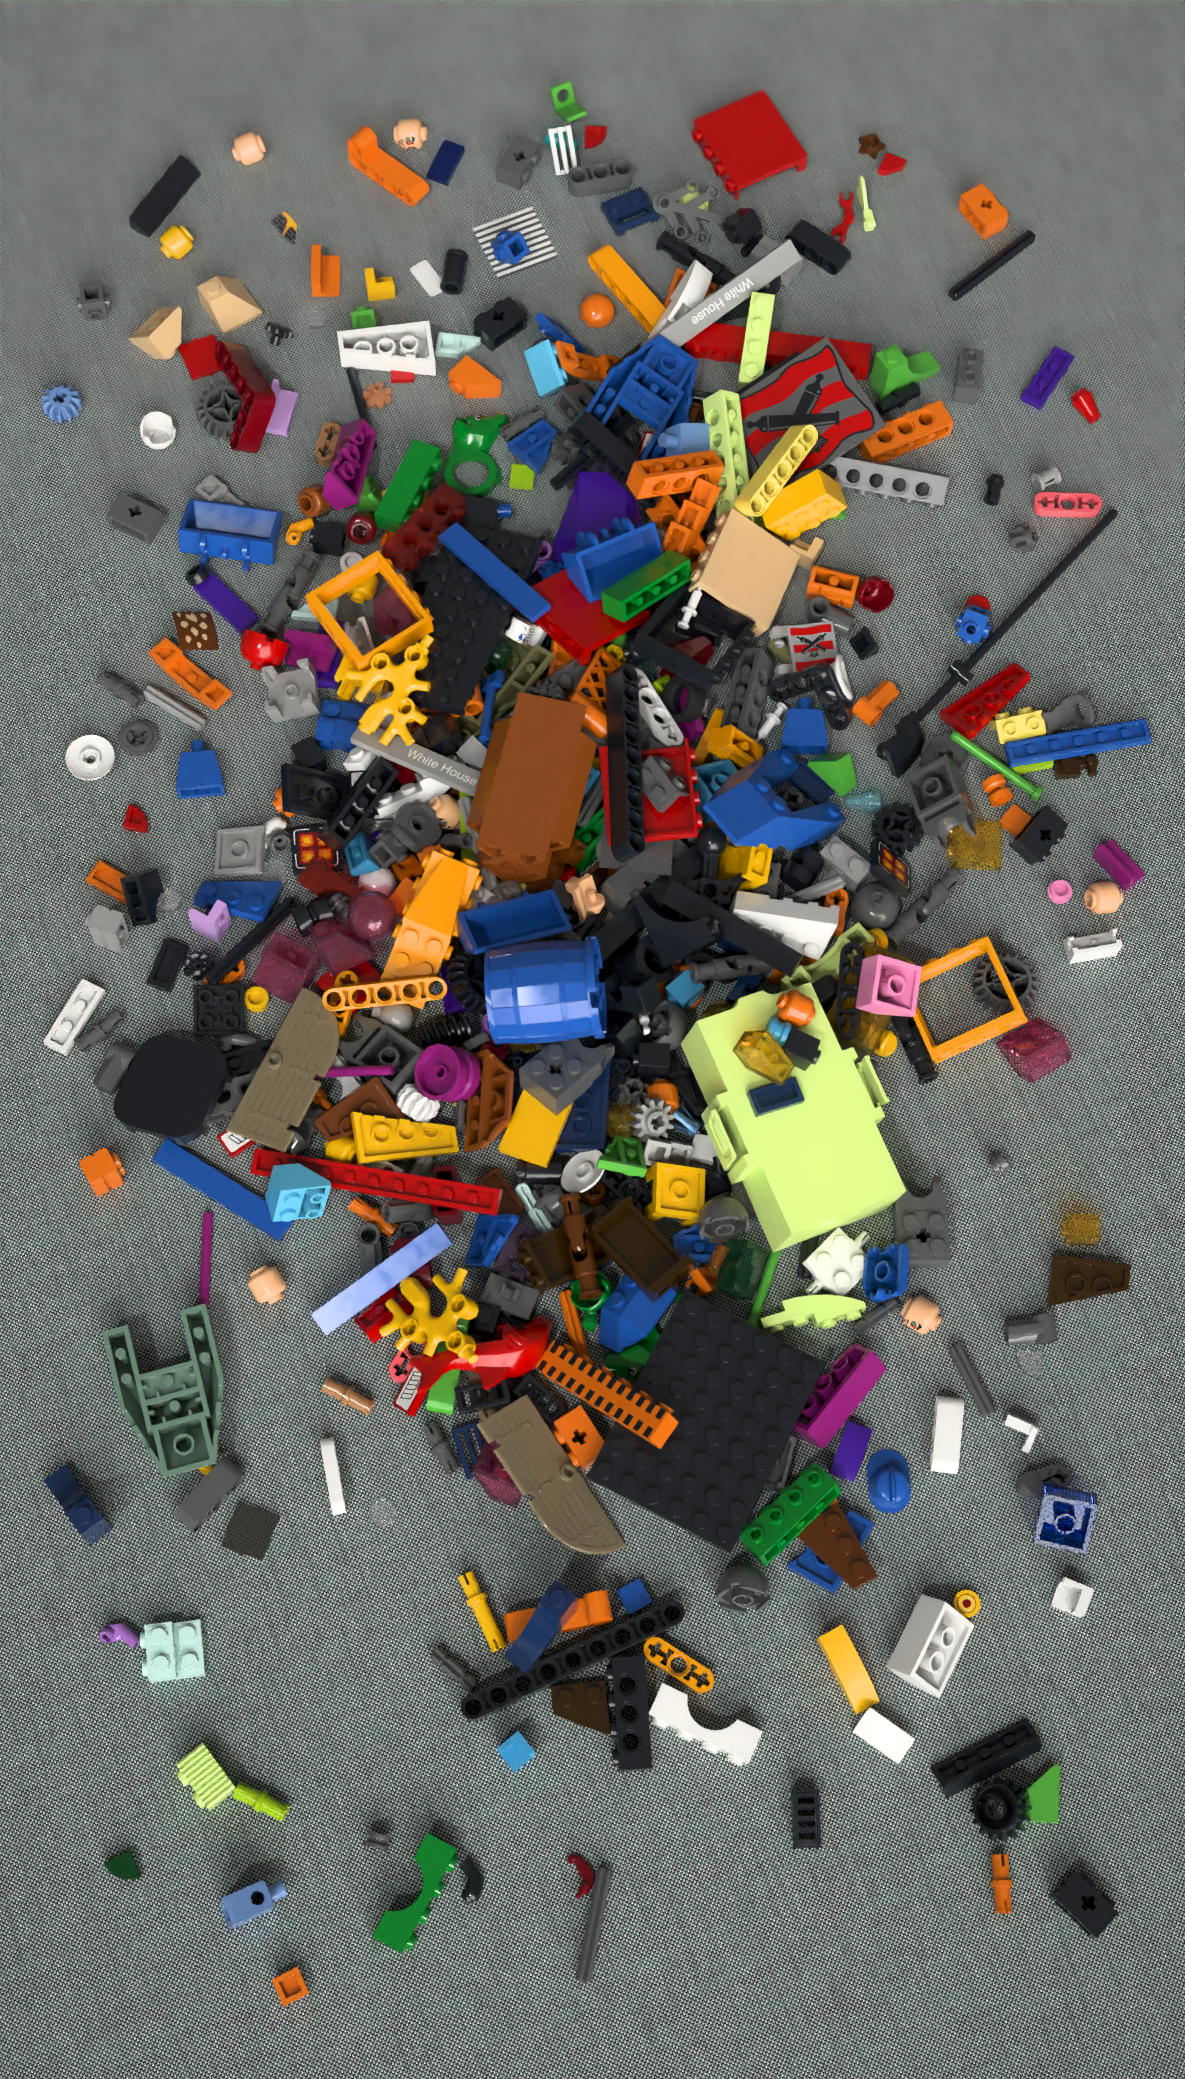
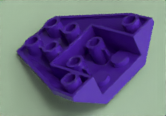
[553,471,642,566]

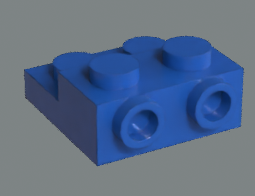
[314,699,370,753]

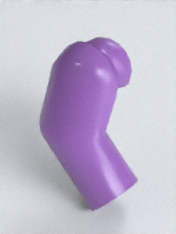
[99,1622,140,1649]

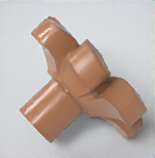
[363,382,392,409]

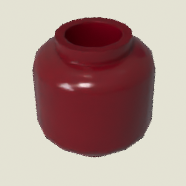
[346,511,378,545]

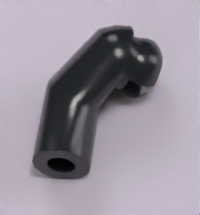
[459,1858,484,1903]

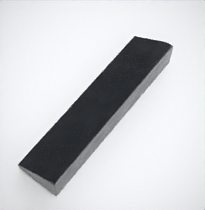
[129,155,201,238]
[930,1718,1042,1798]

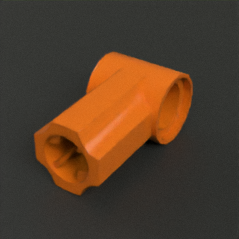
[851,680,899,727]

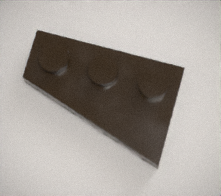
[1047,1254,1131,1307]

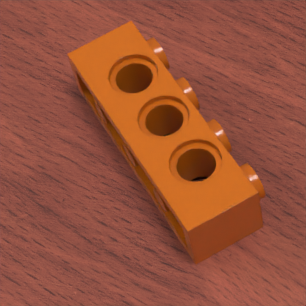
[856,400,954,463]
[626,450,725,500]
[646,495,708,573]

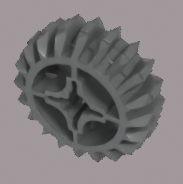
[196,381,243,442]
[971,950,1040,1016]

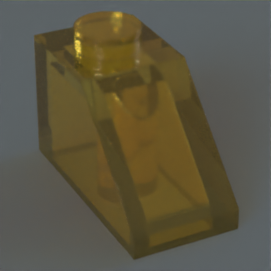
[733,1029,794,1085]

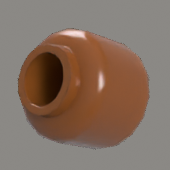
[298,484,332,517]

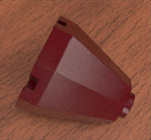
[655,635,715,689]

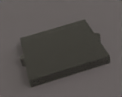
[221,1501,280,1561]

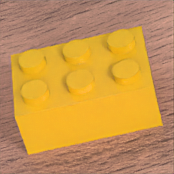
[762,469,848,541]

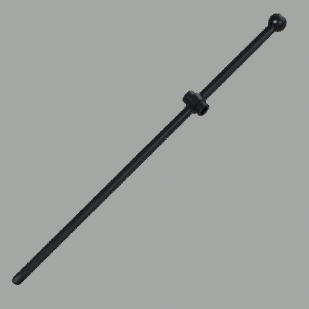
[876,509,1118,761]

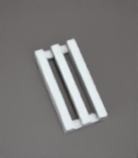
[548,125,577,176]

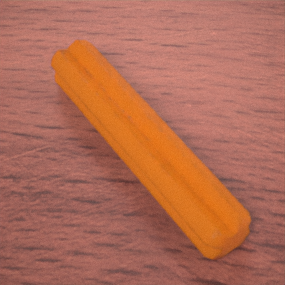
[559,1290,590,1358]

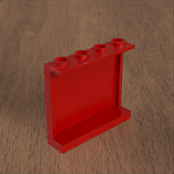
[691,89,808,200]
[531,569,651,666]
[599,738,702,846]

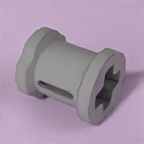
[1030,464,1062,493]

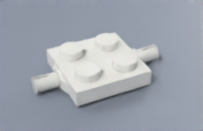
[802,1227,871,1296]

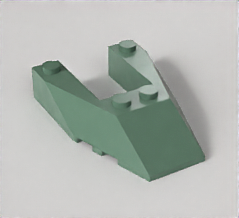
[102,1304,224,1478]

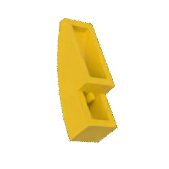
[817,1625,880,1715]

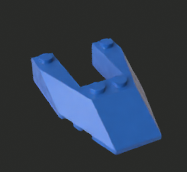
[583,334,698,460]
[703,748,846,851]

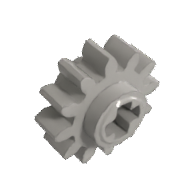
[629,1097,675,1142]

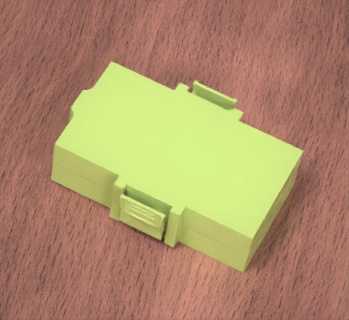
[681,982,906,1252]

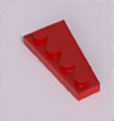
[939,662,1031,741]

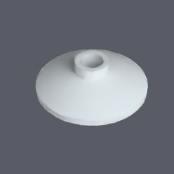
[65,735,115,780]
[561,1150,605,1193]

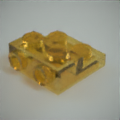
[946,817,1001,871]

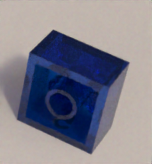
[1032,1483,1098,1555]

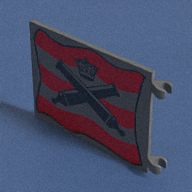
[739,336,886,489]

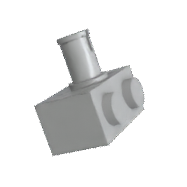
[817,836,871,895]

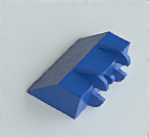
[178,498,283,572]
[561,517,663,604]
[457,889,572,954]

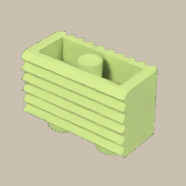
[176,1743,236,1811]

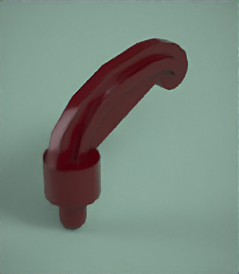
[567,1854,594,1899]

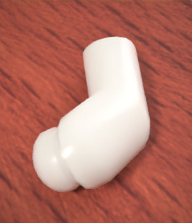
[263,816,287,848]

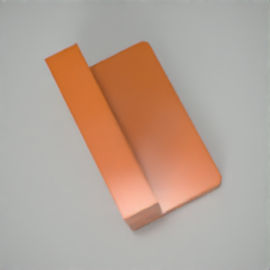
[311,244,341,297]

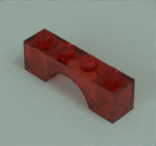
[296,856,396,941]

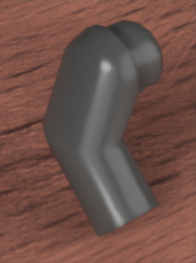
[218,1033,256,1053]

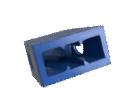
[780,698,828,755]
[176,740,226,799]

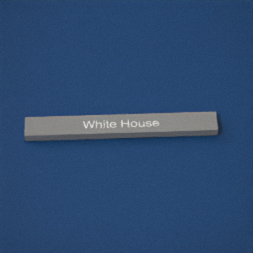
[640,239,801,347]
[350,728,481,797]

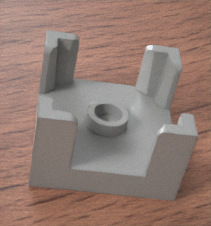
[261,658,320,723]

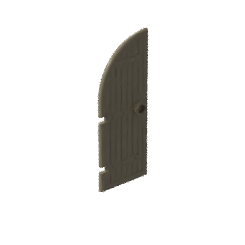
[226,987,340,1152]
[477,1394,626,1555]

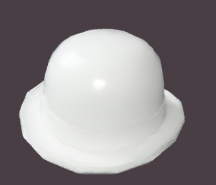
[821,653,853,701]

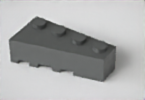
[599,839,689,917]

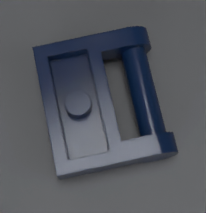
[600,187,659,237]

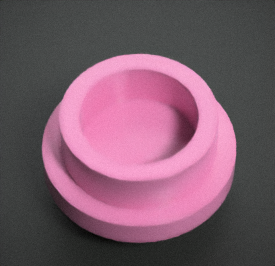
[1047,880,1072,904]

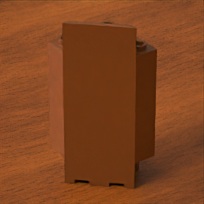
[466,692,598,886]

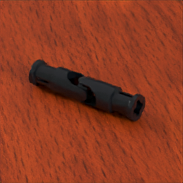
[656,231,738,286]
[889,1015,940,1085]

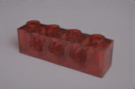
[381,482,466,575]

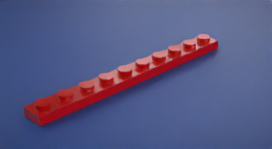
[250,1148,502,1216]

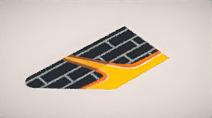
[270,211,297,245]

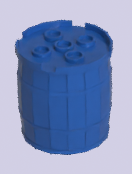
[484,936,607,1044]

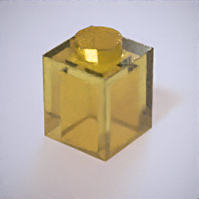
[1060,1213,1100,1246]

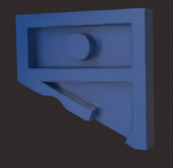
[534,312,587,354]
[465,1214,519,1267]

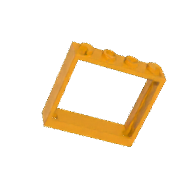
[305,550,434,671]
[913,936,1028,1064]

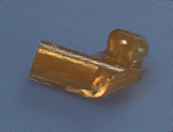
[706,1243,729,1279]

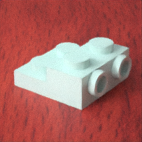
[140,1619,206,1683]

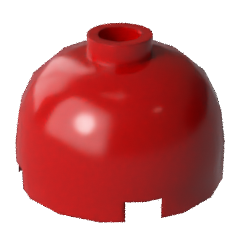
[240,629,289,671]

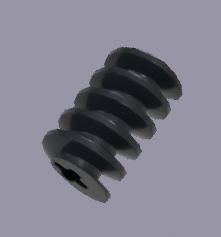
[418,1010,474,1050]

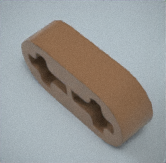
[315,422,341,466]

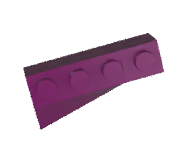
[322,418,377,511]
[792,1343,887,1450]

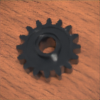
[970,1777,1032,1841]

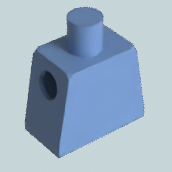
[658,423,710,457]
[219,1880,287,1930]

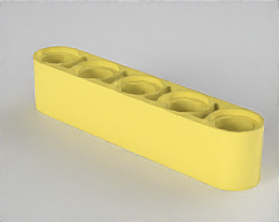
[735,425,818,516]

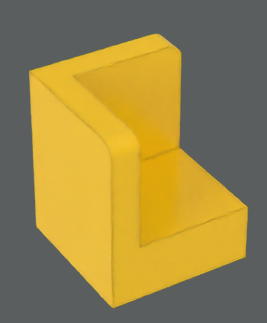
[364,268,396,301]

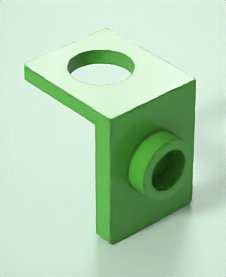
[550,80,587,123]

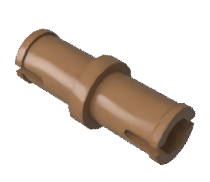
[321,1376,376,1416]

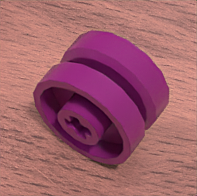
[414,1044,481,1103]

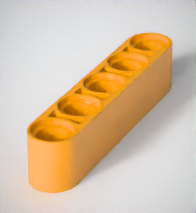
[587,244,666,334]
[322,975,447,1011]

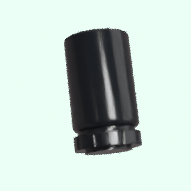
[440,249,469,295]
[516,1159,562,1185]

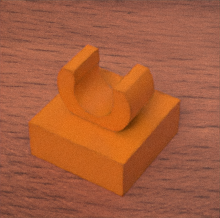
[685,1267,721,1298]

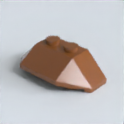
[464,1049,514,1153]

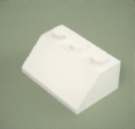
[886,1594,974,1698]

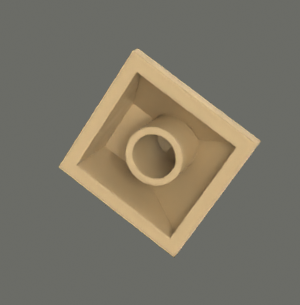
[197,276,263,335]
[128,306,182,360]

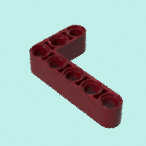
[215,340,276,454]

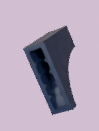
[43,1464,113,1545]
[505,1580,577,1674]

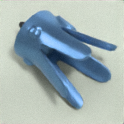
[669,1103,704,1140]

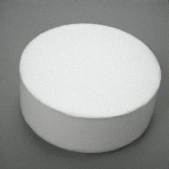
[340,552,363,572]

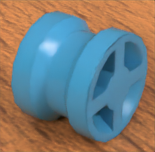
[762,1016,792,1047]

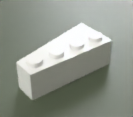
[337,321,436,376]
[728,891,840,960]

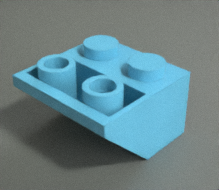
[524,339,569,398]
[265,1163,331,1222]

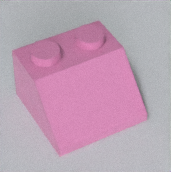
[855,954,922,1017]

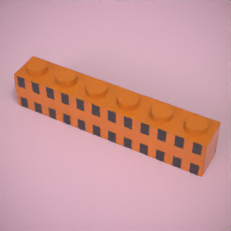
[535,1341,679,1449]

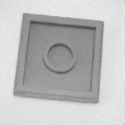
[214,825,266,878]

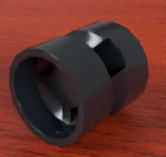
[779,846,825,891]
[290,895,336,938]

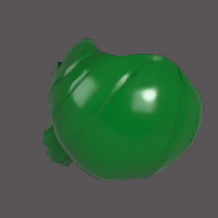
[570,1271,612,1332]

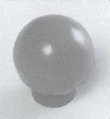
[371,1003,414,1034]

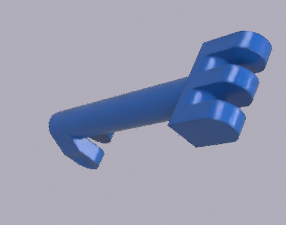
[479,670,504,748]

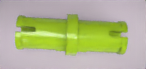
[232,1781,290,1822]

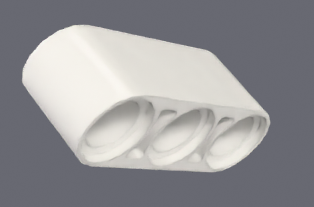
[929,1395,964,1474]

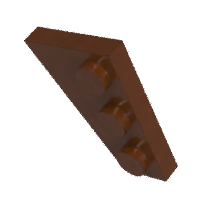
[312,1076,405,1142]
[797,1505,878,1591]

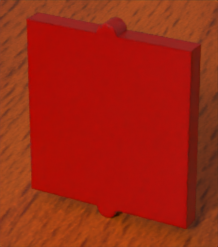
[178,334,222,381]

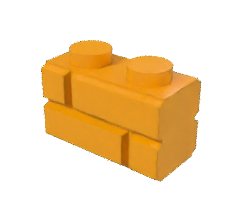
[707,724,763,771]

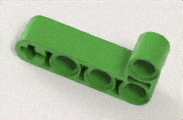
[426,1305,470,1415]

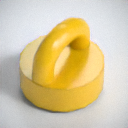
[871,1030,897,1057]

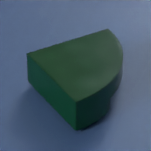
[104,1850,142,1880]

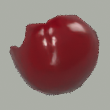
[856,575,895,613]

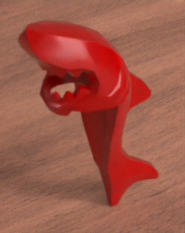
[410,1315,553,1393]

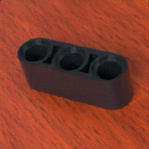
[785,220,851,275]

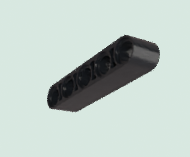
[567,412,663,508]

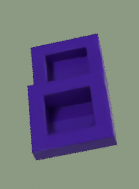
[829,1420,873,1482]

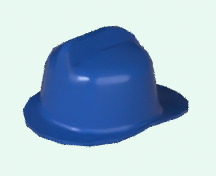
[867,1449,911,1514]

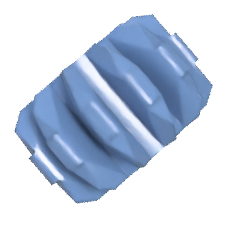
[41,383,82,424]

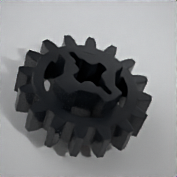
[871,803,925,856]

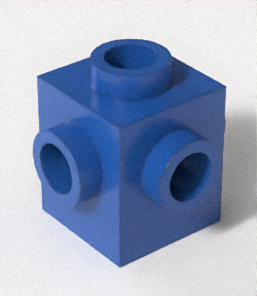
[490,229,530,265]
[955,604,992,644]

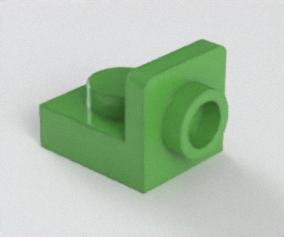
[350,306,376,330]

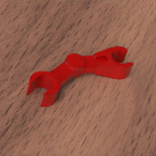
[831,191,855,244]

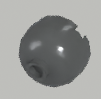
[850,883,900,931]
[641,1000,689,1051]
[697,1195,750,1244]
[716,1563,770,1613]

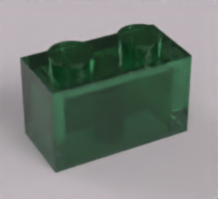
[714,1239,767,1300]

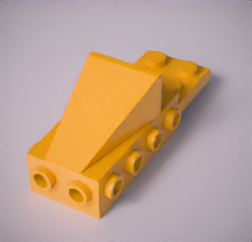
[378,848,483,1010]

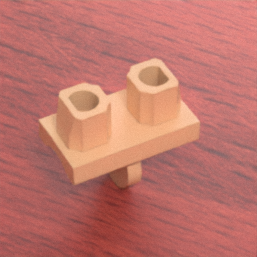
[565,873,605,923]

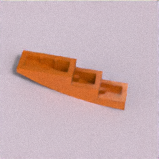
[662,478,722,557]

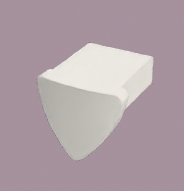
[1004,1412,1040,1453]

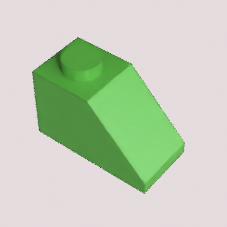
[1022,1765,1060,1824]

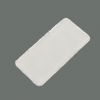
[410,260,442,297]

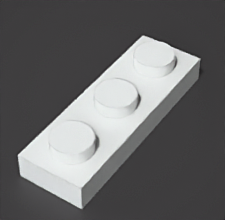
[43,979,105,1056]

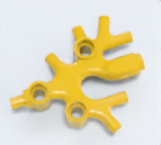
[347,634,434,747]
[379,1267,479,1364]

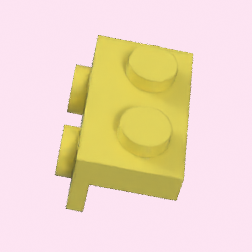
[988,706,1046,744]

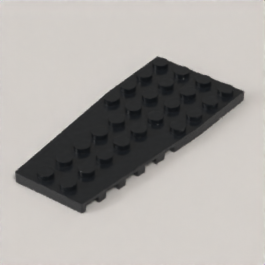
[403,522,543,716]

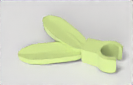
[856,176,876,232]

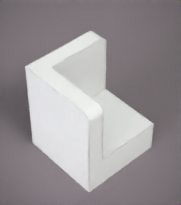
[1051,1577,1094,1618]

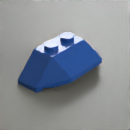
[598,1275,678,1353]

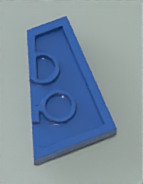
[193,881,282,923]
[787,1511,874,1595]

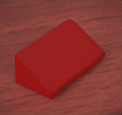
[353,1287,413,1343]

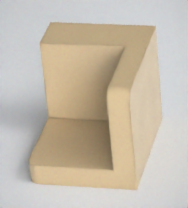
[789,537,824,571]

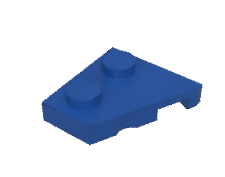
[507,419,558,475]
[672,1223,725,1263]

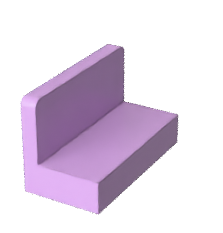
[266,379,299,437]
[188,899,232,943]

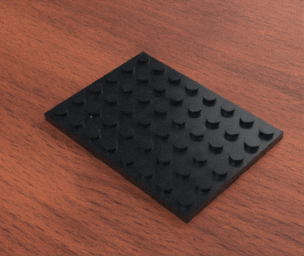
[586,1290,826,1554]

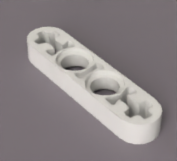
[635,668,684,748]

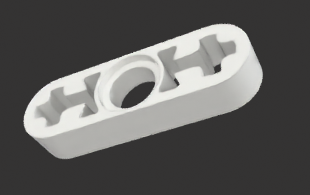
[320,1437,347,1515]

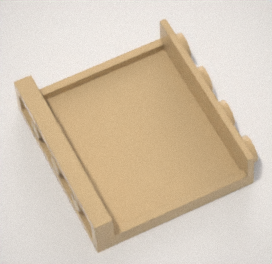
[688,508,801,637]

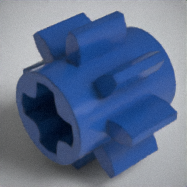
[538,560,565,582]

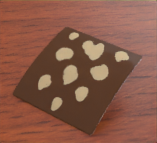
[171,612,219,650]

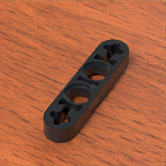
[835,942,865,1041]

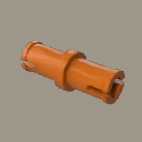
[348,1196,400,1238]
[990,1854,1013,1914]

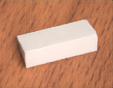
[852,1707,915,1764]

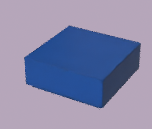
[616,1578,653,1616]

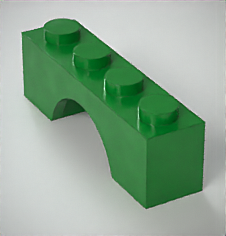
[372,1833,459,1954]

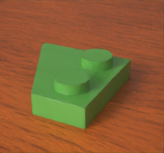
[596,1135,647,1177]

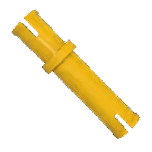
[458,1571,507,1653]

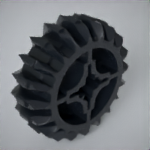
[445,951,487,1015]

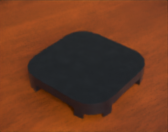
[113,1035,233,1146]

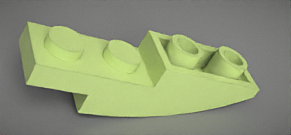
[759,1295,866,1335]

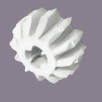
[395,1083,440,1123]

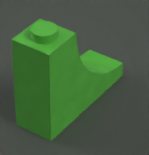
[870,344,941,400]

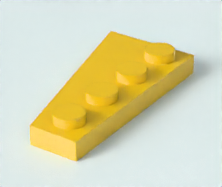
[350,1112,459,1164]

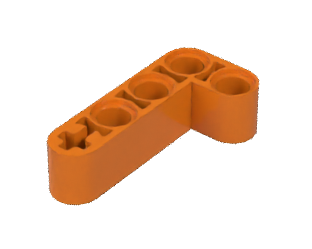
[347,125,430,207]
[503,1590,613,1643]

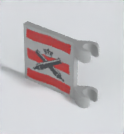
[769,621,838,677]

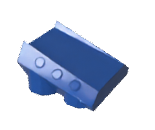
[862,1243,909,1303]

